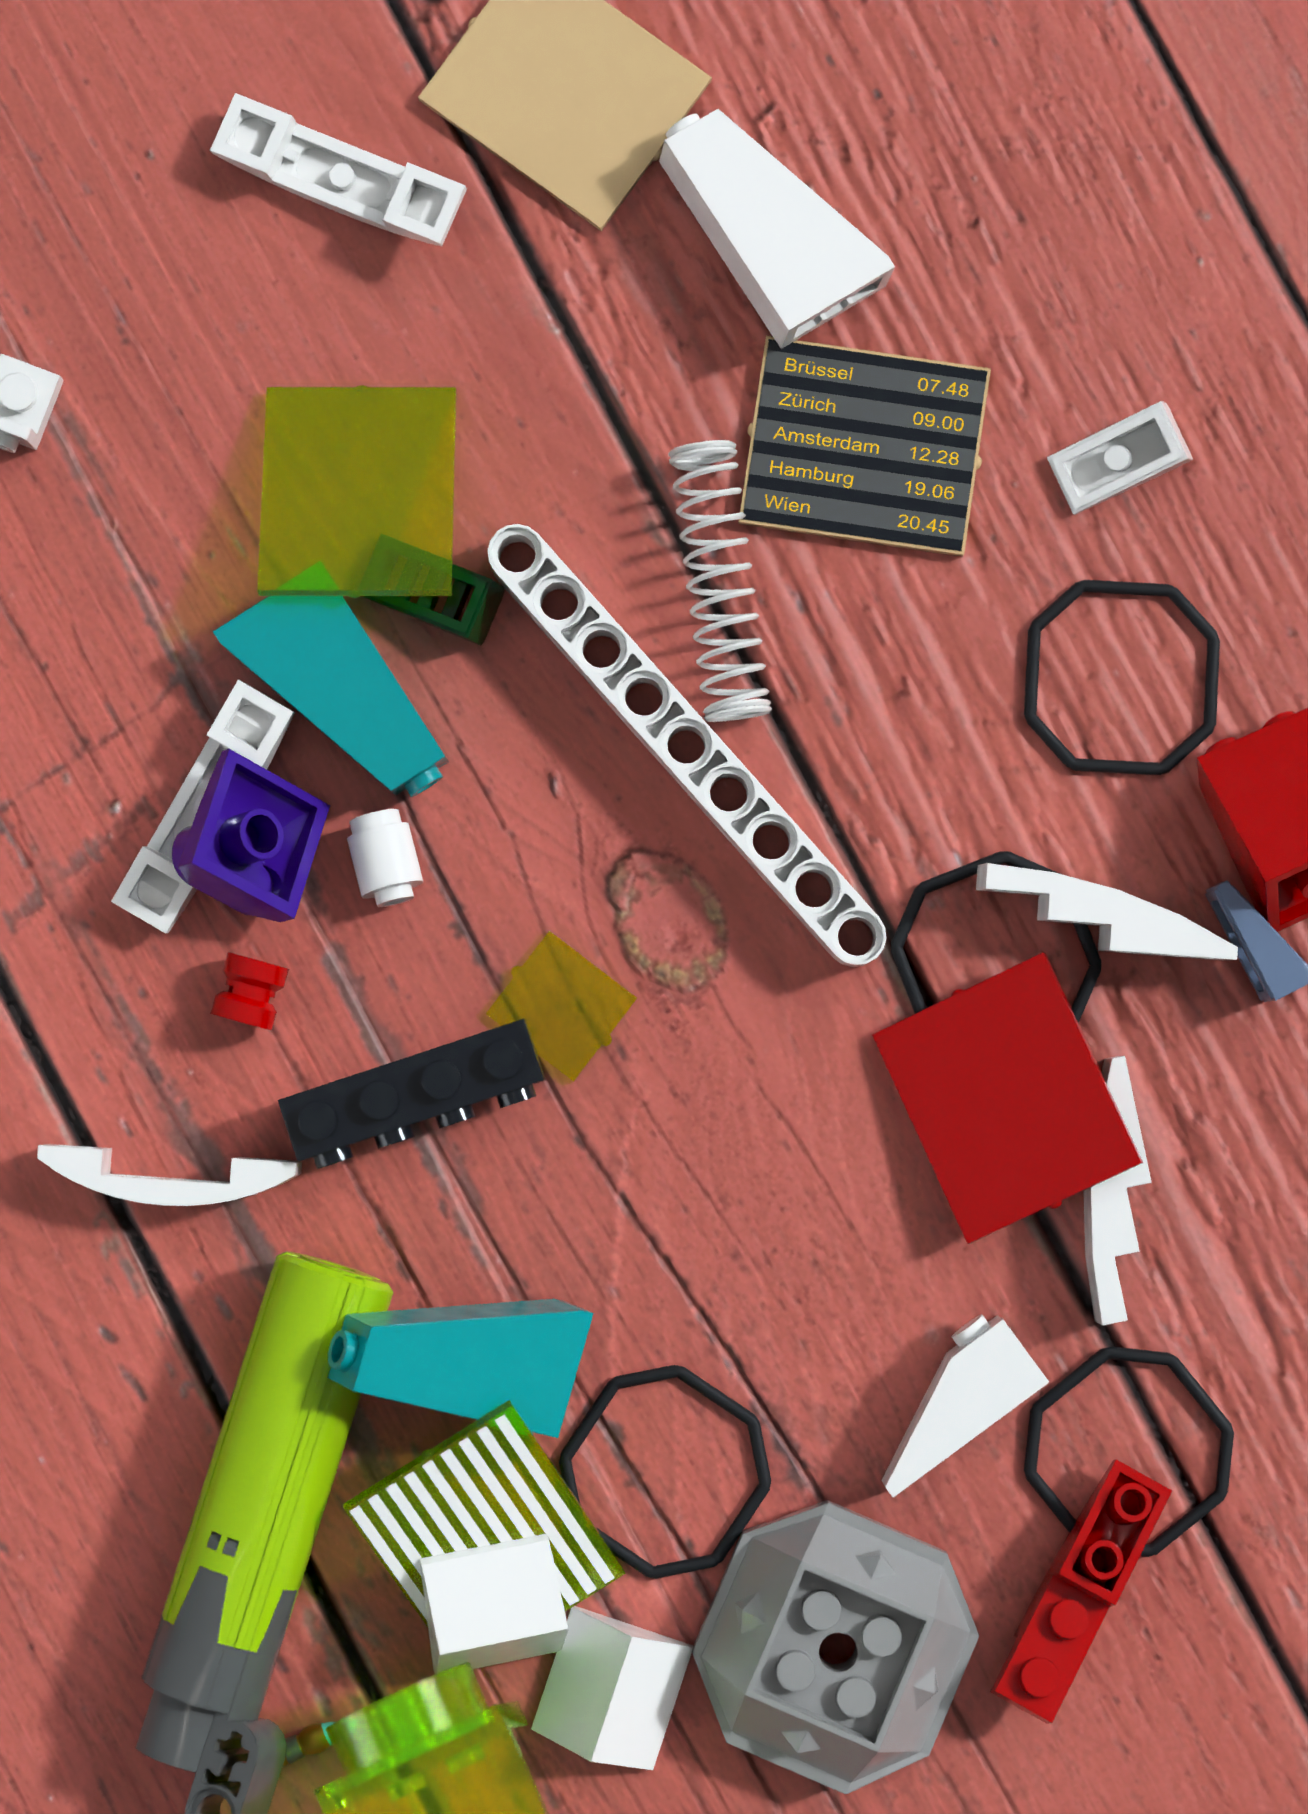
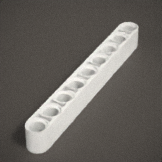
[488,524,886,967]

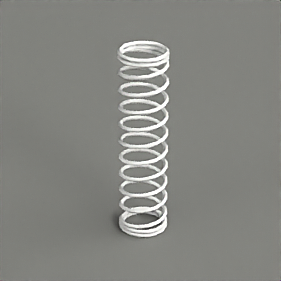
[668,440,772,722]

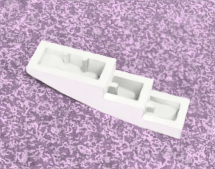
[976,863,1238,960]
[1084,1056,1152,1326]

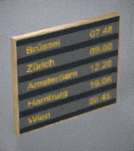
[738,336,991,557]

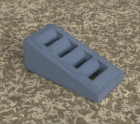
[1205,880,1308,1002]

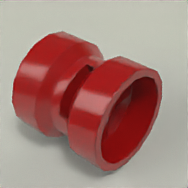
[210,952,289,1030]

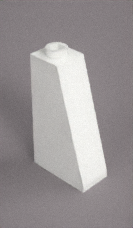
[659,109,895,349]

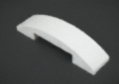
[210,93,467,247]
[111,680,295,934]
[37,1144,302,1206]

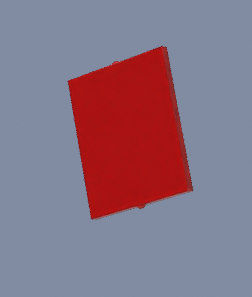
[872,952,1143,1244]

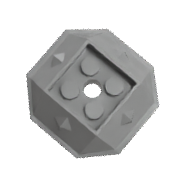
[692,1500,979,1794]

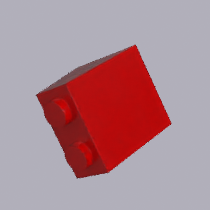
[1197,708,1308,932]

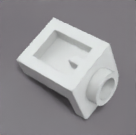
[0,353,64,453]

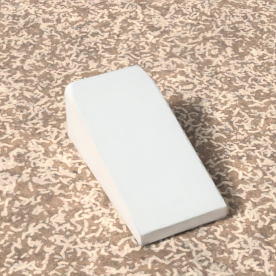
[1047,401,1193,515]

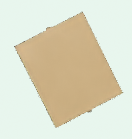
[418,0,712,231]

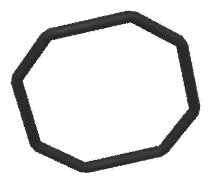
[1024,580,1220,775]
[891,851,1101,1023]
[1024,1346,1234,1557]
[559,1365,771,1579]

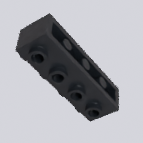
[278,1019,546,1169]

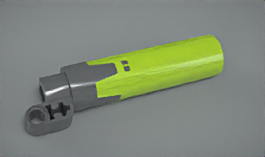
[136,1251,394,1814]

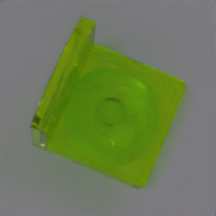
[314,1662,549,1814]

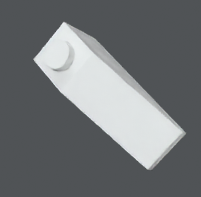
[881,1314,1049,1498]

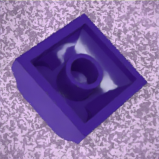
[172,749,330,922]

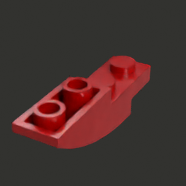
[990,1459,1172,1724]

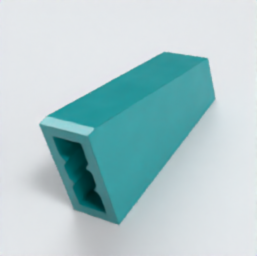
[213,563,449,797]
[328,1299,594,1438]

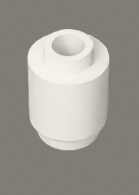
[347,809,424,907]

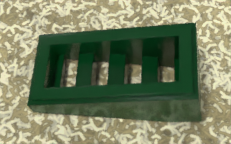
[357,536,505,645]

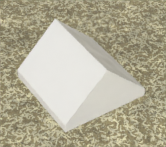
[420,1534,569,1676]
[531,1605,693,1770]

